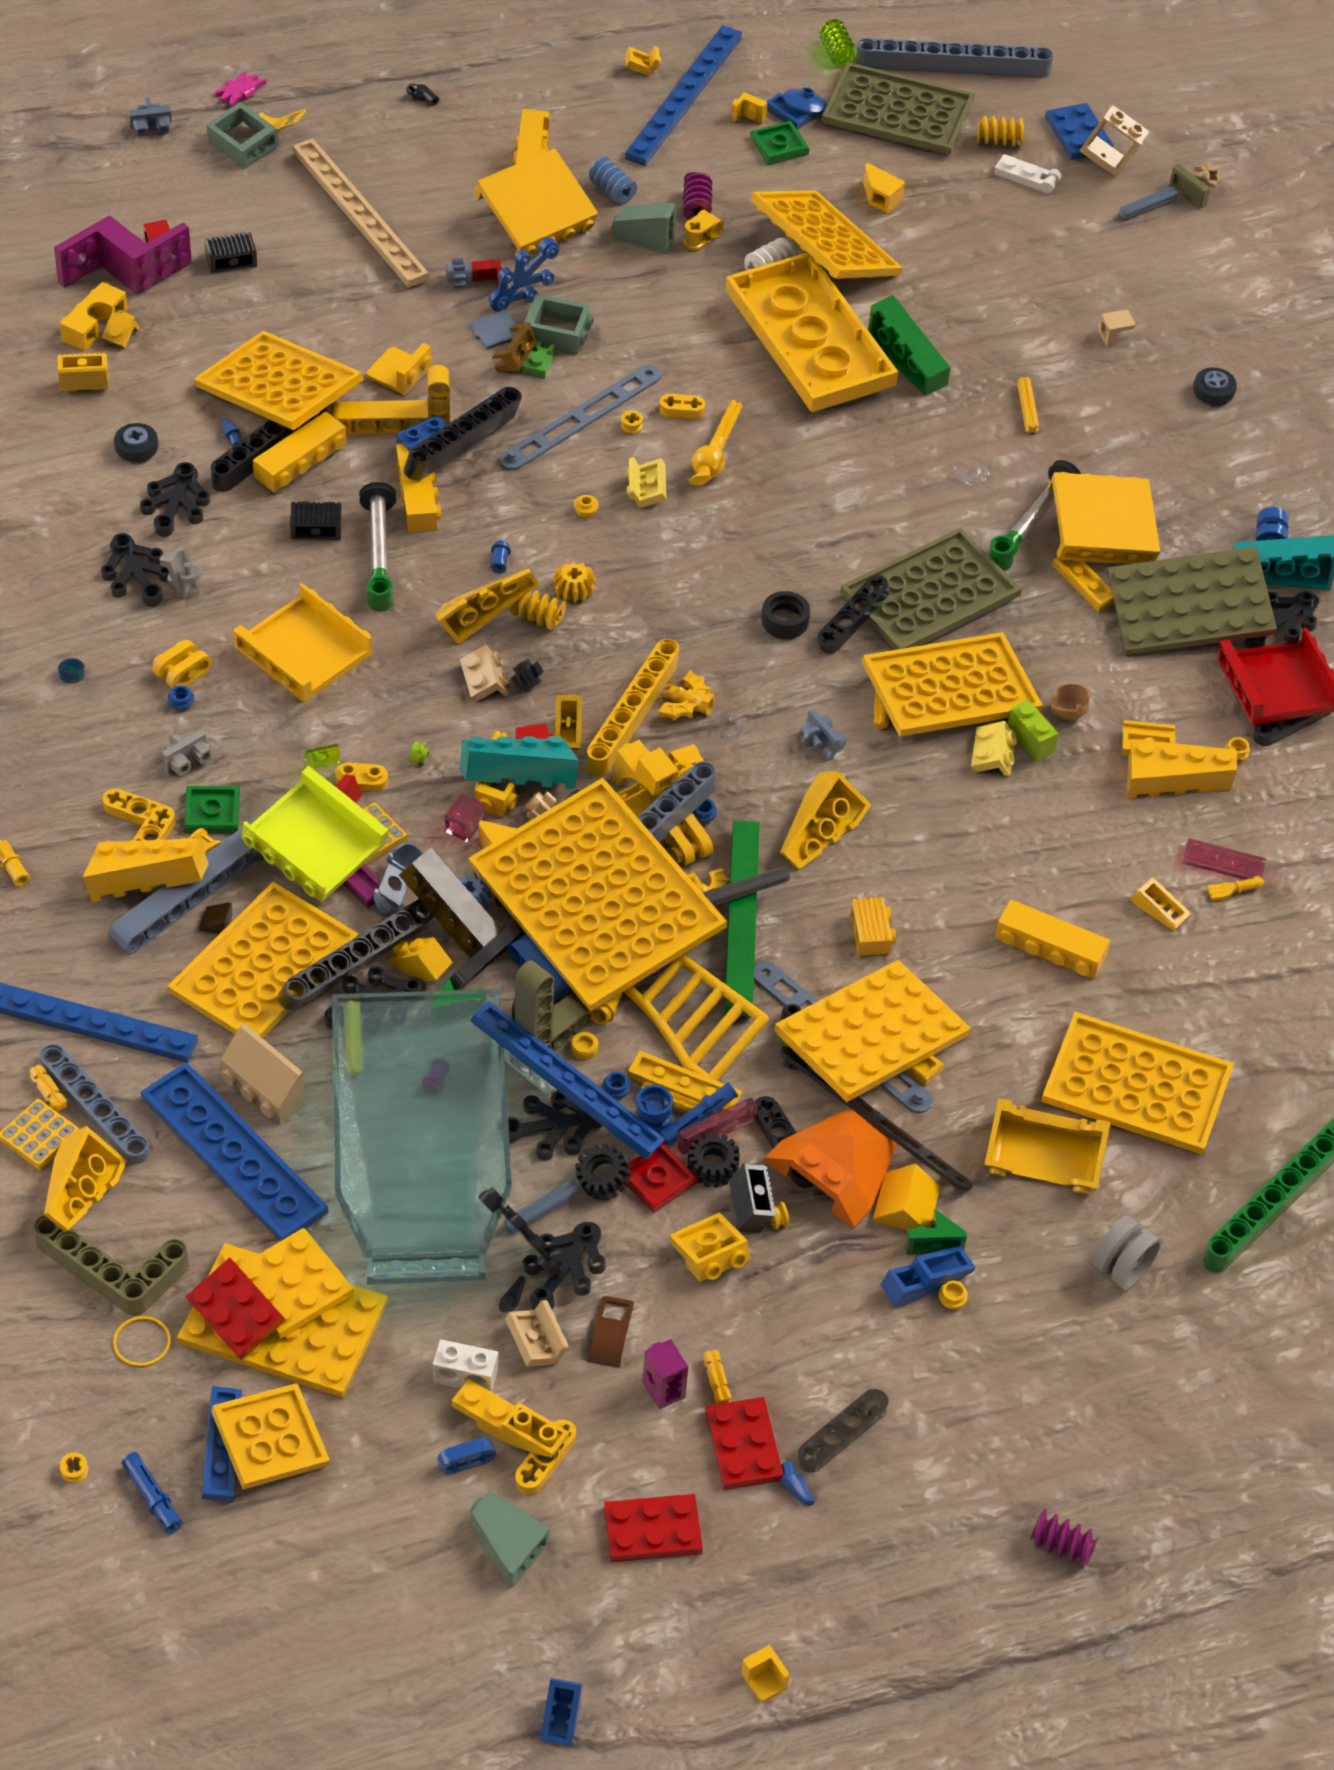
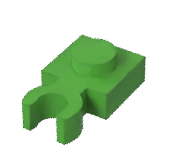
[522,340,554,378]

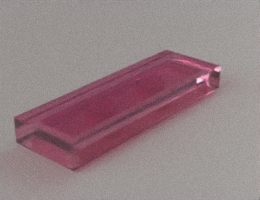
[1182,838,1266,880]
[678,1097,757,1155]

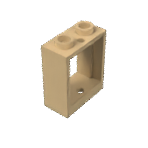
[1079,105,1149,177]

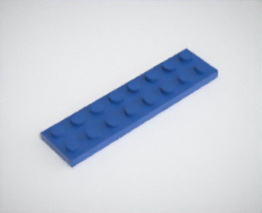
[141,1062,329,1241]

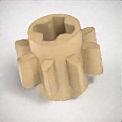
[1192,162,1220,189]
[525,791,556,820]

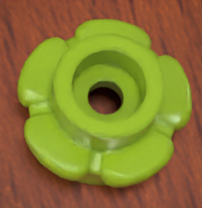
[408,742,430,767]

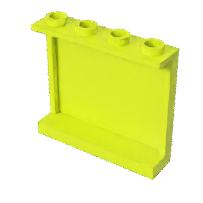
[241,766,389,903]

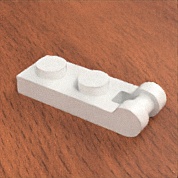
[994,154,1062,193]

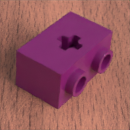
[642,1339,688,1409]

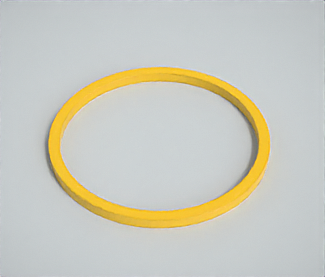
[113,1316,171,1367]

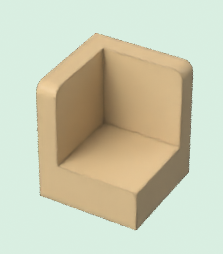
[1098,309,1136,347]

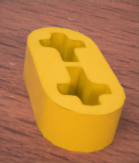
[659,394,705,419]

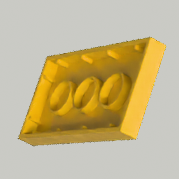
[725,253,898,413]

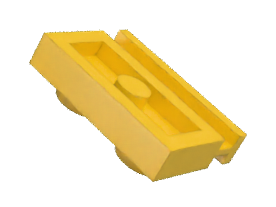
[1121,720,1175,756]

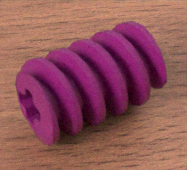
[683,172,713,220]
[1030,1509,1099,1568]

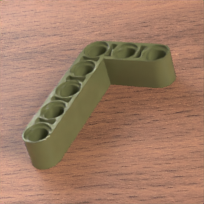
[515,960,591,1052]
[33,1215,189,1316]

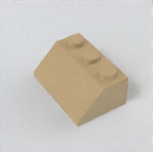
[221,1023,305,1125]

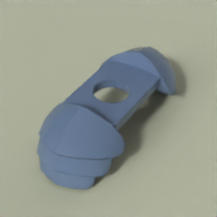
[374,842,423,918]

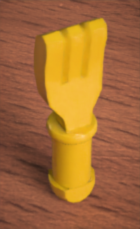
[1206,876,1264,901]

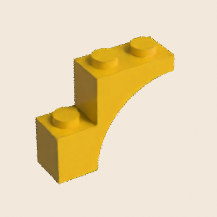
[612,740,678,796]

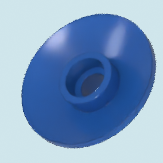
[783,87,827,114]

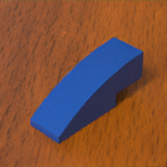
[881,1246,976,1307]

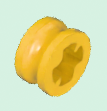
[621,411,643,434]
[770,1201,790,1230]
[60,1453,88,1483]

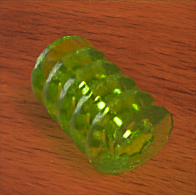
[819,18,856,67]

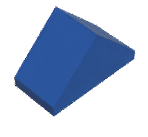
[540,1678,582,1746]

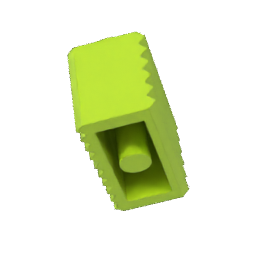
[1008,700,1060,762]

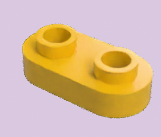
[335,763,388,792]

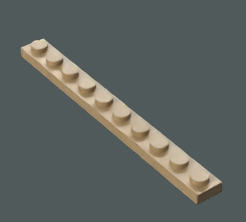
[293,138,429,288]

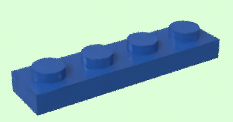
[201,1386,242,1502]

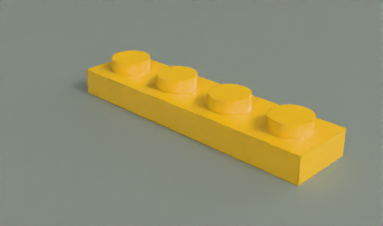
[628,1051,742,1118]

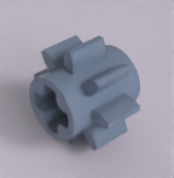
[446,258,471,287]

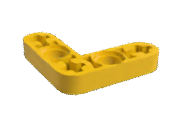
[102,788,175,841]

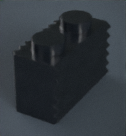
[205,231,258,273]
[290,501,342,539]
[729,1164,777,1233]

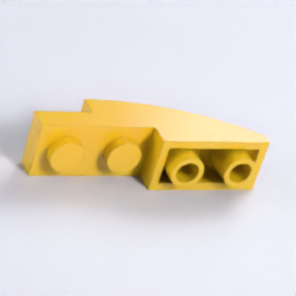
[452,1379,569,1457]

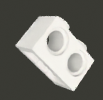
[433,1339,498,1392]

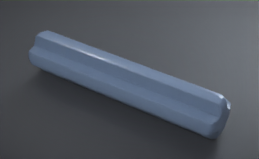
[1119,186,1178,220]
[504,1180,579,1234]

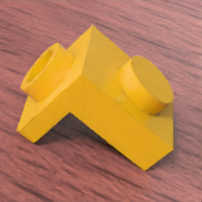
[625,46,661,76]
[101,312,140,348]
[475,782,518,818]

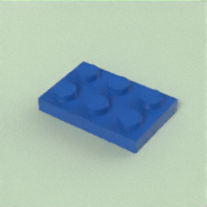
[1045,103,1113,160]

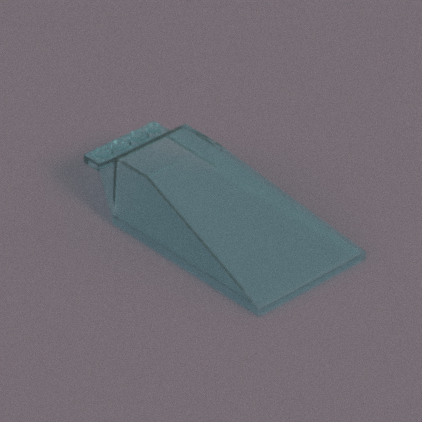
[332,989,512,1285]

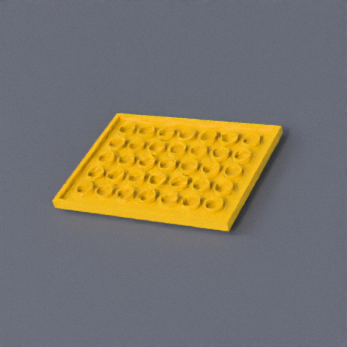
[468,778,727,1012]

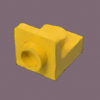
[731,92,767,124]

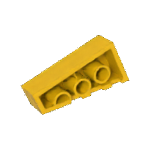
[1127,739,1237,799]
[83,838,209,902]

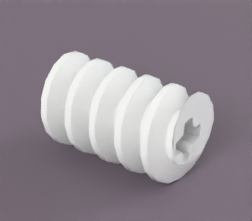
[744,238,796,271]

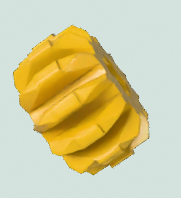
[553,561,596,603]

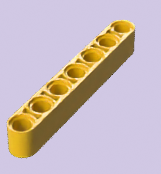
[586,639,679,777]

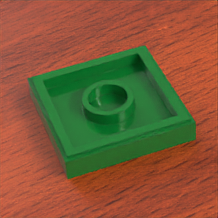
[750,121,810,165]
[184,786,241,833]

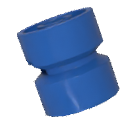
[1255,507,1289,541]
[635,1085,673,1135]

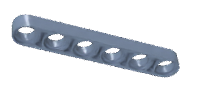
[40,1044,149,1164]

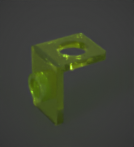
[303,744,340,770]

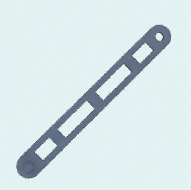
[500,365,661,470]
[754,962,933,1113]

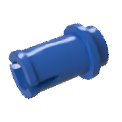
[490,540,511,574]

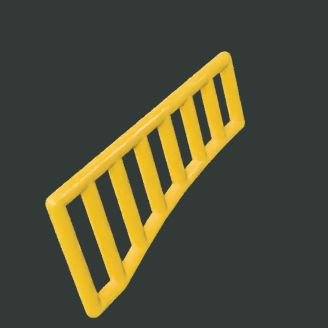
[623,954,769,1081]

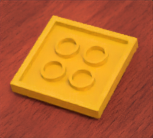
[239,1228,354,1339]
[211,1383,330,1490]

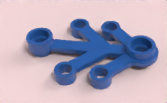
[489,237,559,311]

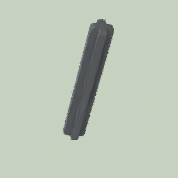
[702,866,790,906]

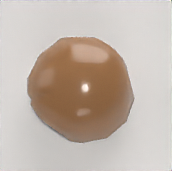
[1050,684,1090,721]

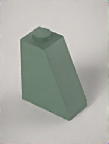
[612,203,676,254]
[470,1490,550,1588]

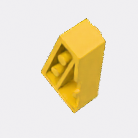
[513,109,550,165]

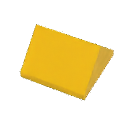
[872,1163,941,1231]

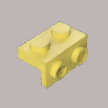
[626,457,667,508]
[971,721,1017,776]

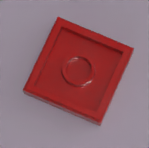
[625,1143,698,1214]

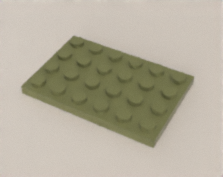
[821,62,975,155]
[840,527,1022,650]
[1107,547,1277,656]

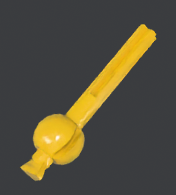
[689,400,743,485]

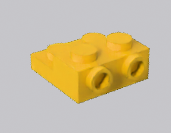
[669,1212,751,1282]

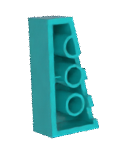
[1233,535,1334,591]
[459,736,579,789]

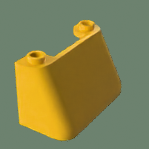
[984,1098,1111,1195]

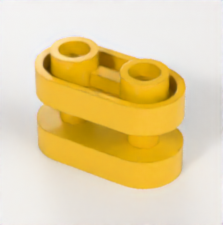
[152,640,212,688]
[661,813,713,866]

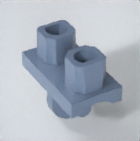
[129,98,171,136]
[800,710,847,760]

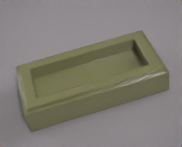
[1170,164,1210,209]

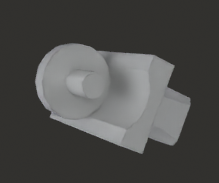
[159,546,202,598]
[162,730,211,776]

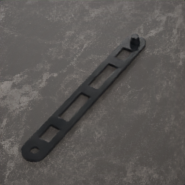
[780,1046,972,1191]

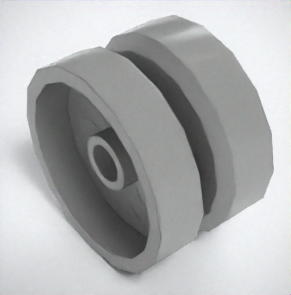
[1091,1215,1163,1291]

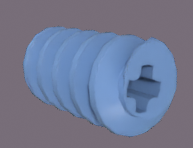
[589,156,637,204]

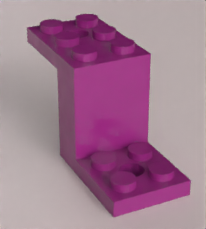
[54,215,192,295]

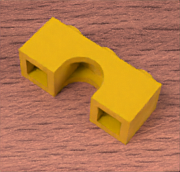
[60,282,128,351]

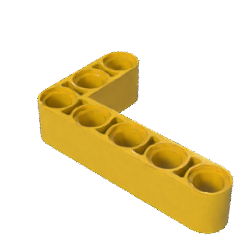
[330,365,450,434]

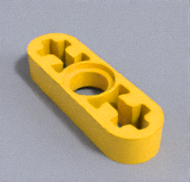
[515,1419,576,1495]

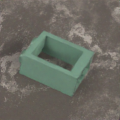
[206,102,279,168]
[524,294,594,354]

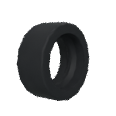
[761,591,810,639]

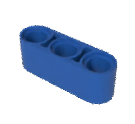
[507,934,572,1001]

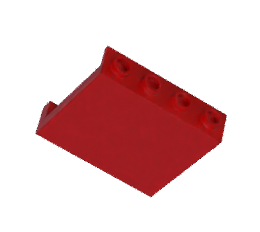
[1218,627,1334,725]

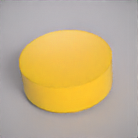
[571,1032,599,1060]

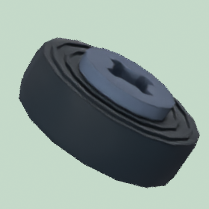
[1193,367,1237,405]
[114,423,159,462]

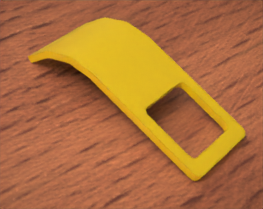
[249,109,306,133]

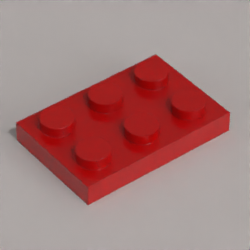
[185,1257,286,1360]
[705,1397,783,1490]
[604,1494,703,1562]

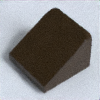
[199,902,233,934]

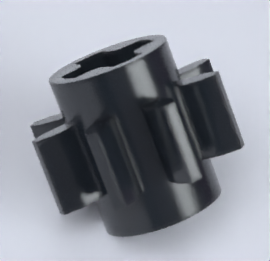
[510,659,544,691]

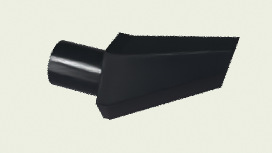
[499,1275,526,1313]

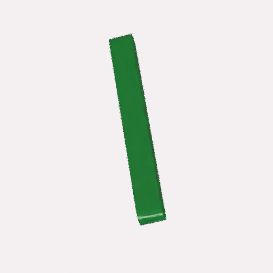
[724,820,760,1017]
[1203,1118,1334,1273]

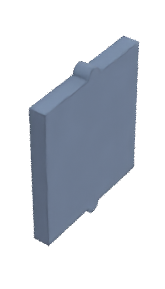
[469,310,517,350]

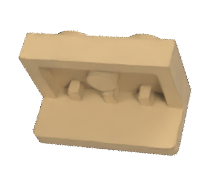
[460,645,509,702]
[505,1300,568,1367]

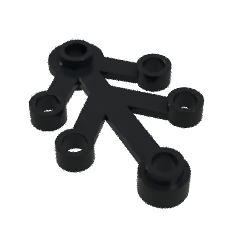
[140,462,210,537]
[101,533,169,607]
[1245,591,1319,648]
[324,966,427,1036]
[499,1090,602,1161]
[478,1187,563,1278]
[523,1222,606,1310]

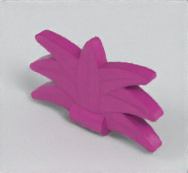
[215,71,267,108]

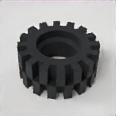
[687,1132,740,1188]
[575,1144,631,1200]

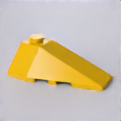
[434,568,540,645]
[780,771,871,870]
[44,1126,127,1232]

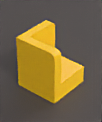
[741,1645,790,1703]

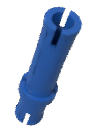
[659,1082,738,1146]
[121,1452,183,1534]

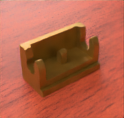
[492,322,538,372]

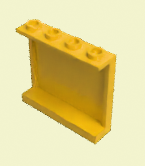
[474,148,598,256]
[1048,472,1160,564]
[233,583,372,703]

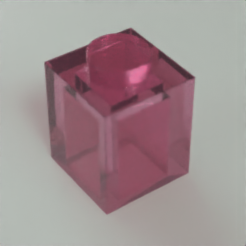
[445,794,484,842]

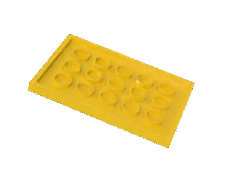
[750,190,903,279]
[194,331,363,430]
[862,632,1043,737]
[167,882,359,1038]
[774,960,971,1102]
[1041,1012,1234,1155]
[177,1243,388,1398]

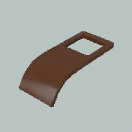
[588,1296,634,1367]

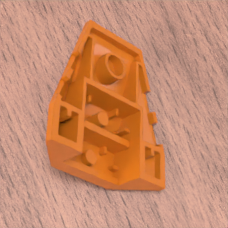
[764,1108,897,1229]

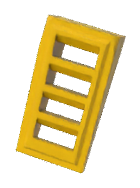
[1130,877,1191,931]

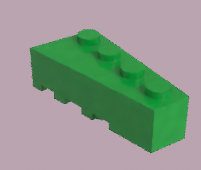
[868,295,950,396]

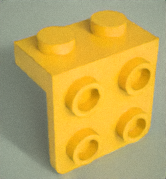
[366,343,433,395]

